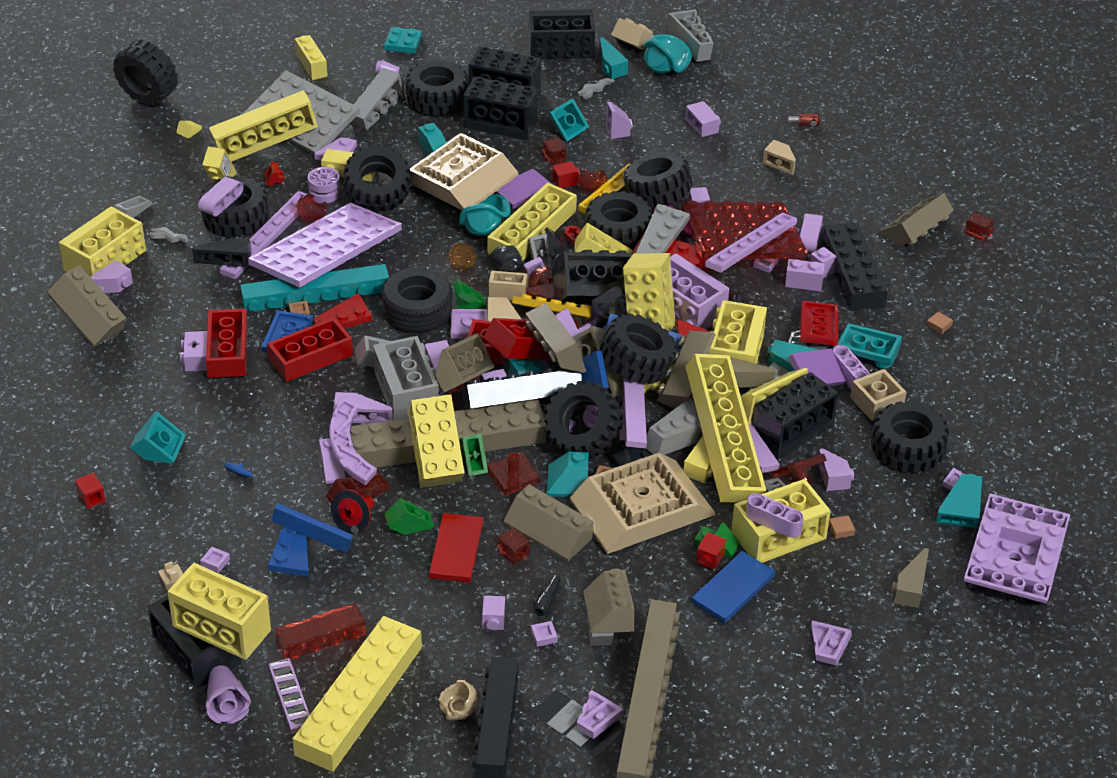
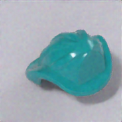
[643,34,692,74]
[459,194,511,237]

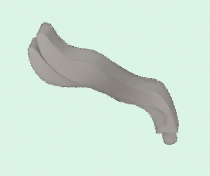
[578,78,614,99]
[149,227,188,243]

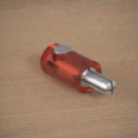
[787,113,820,126]

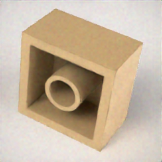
[850,369,907,421]

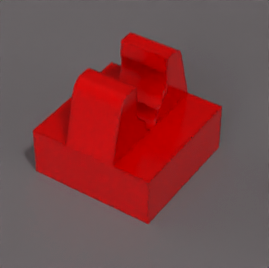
[264,162,285,186]

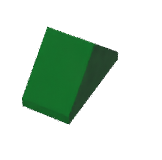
[462,433,488,476]

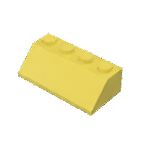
[741,368,808,425]

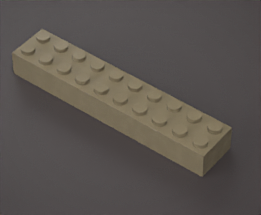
[350,399,546,468]
[617,599,680,778]

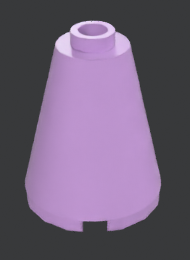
[206,666,251,724]

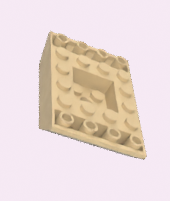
[410,133,519,210]
[570,453,715,554]

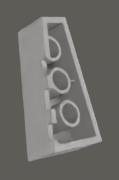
[666,9,713,62]
[350,68,405,130]
[646,398,703,455]

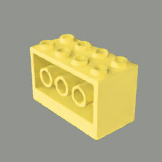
[59,206,146,277]
[623,253,675,331]
[708,300,767,364]
[408,395,464,488]
[731,479,831,563]
[167,563,271,660]

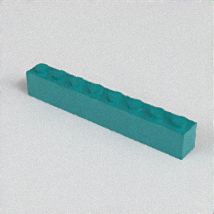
[240,264,389,312]

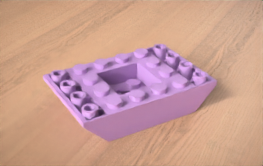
[964,494,1070,604]

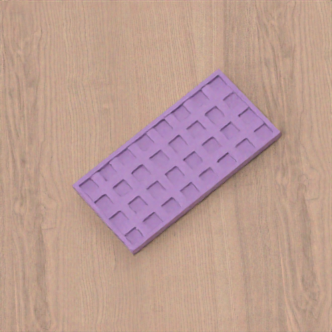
[248,203,402,287]

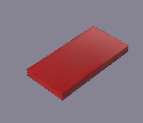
[800,301,838,346]
[429,513,484,582]

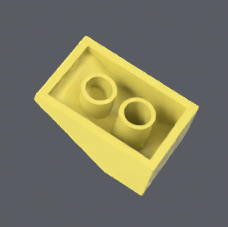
[574,223,632,253]

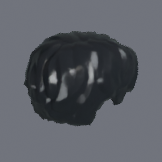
[491,245,523,273]

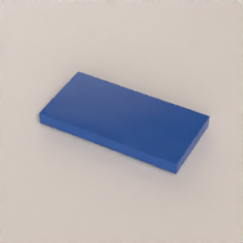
[691,551,775,623]

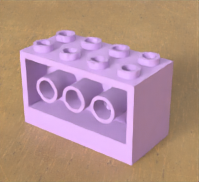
[670,254,729,330]

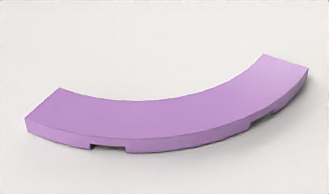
[330,398,377,485]

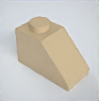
[763,140,796,175]

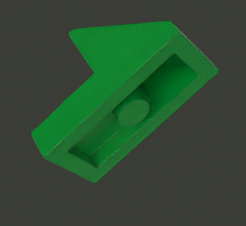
[452,279,487,309]
[694,522,740,559]

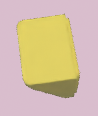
[177,121,202,138]

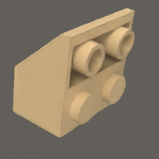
[611,18,654,51]
[489,271,530,301]

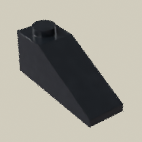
[192,238,252,267]

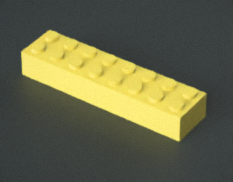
[685,354,766,502]
[293,616,422,772]

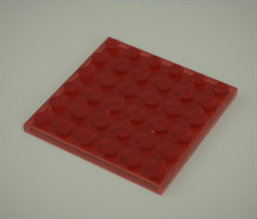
[681,200,808,259]

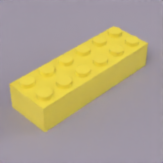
[209,90,318,162]
[488,183,577,260]

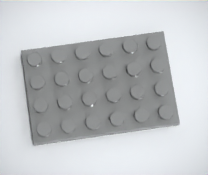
[243,71,360,155]

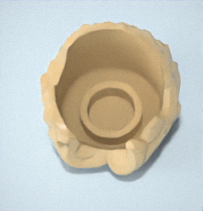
[438,680,479,721]

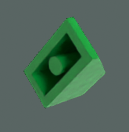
[384,498,434,535]

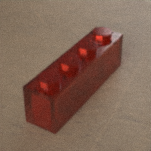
[275,603,366,660]

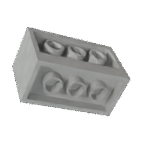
[373,336,441,420]

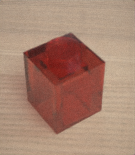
[543,137,567,165]
[965,211,995,241]
[498,527,530,565]

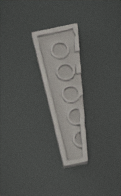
[636,204,690,253]

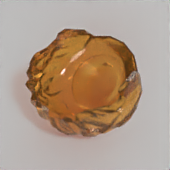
[449,243,477,269]

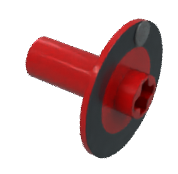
[331,490,374,534]

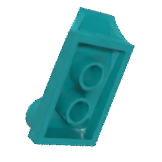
[829,323,902,369]

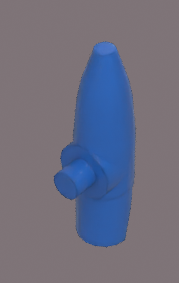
[225,462,253,477]

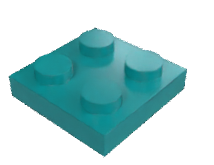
[384,27,422,54]

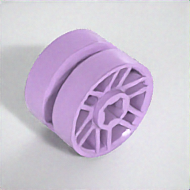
[308,167,340,203]

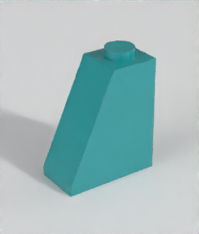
[767,340,819,372]
[936,474,982,528]

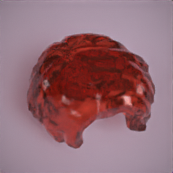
[577,169,608,192]
[296,194,328,222]
[529,266,554,295]

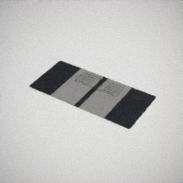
[532,690,621,757]

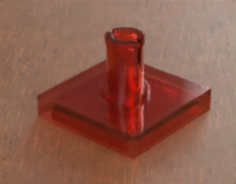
[487,452,540,495]
[772,454,827,487]

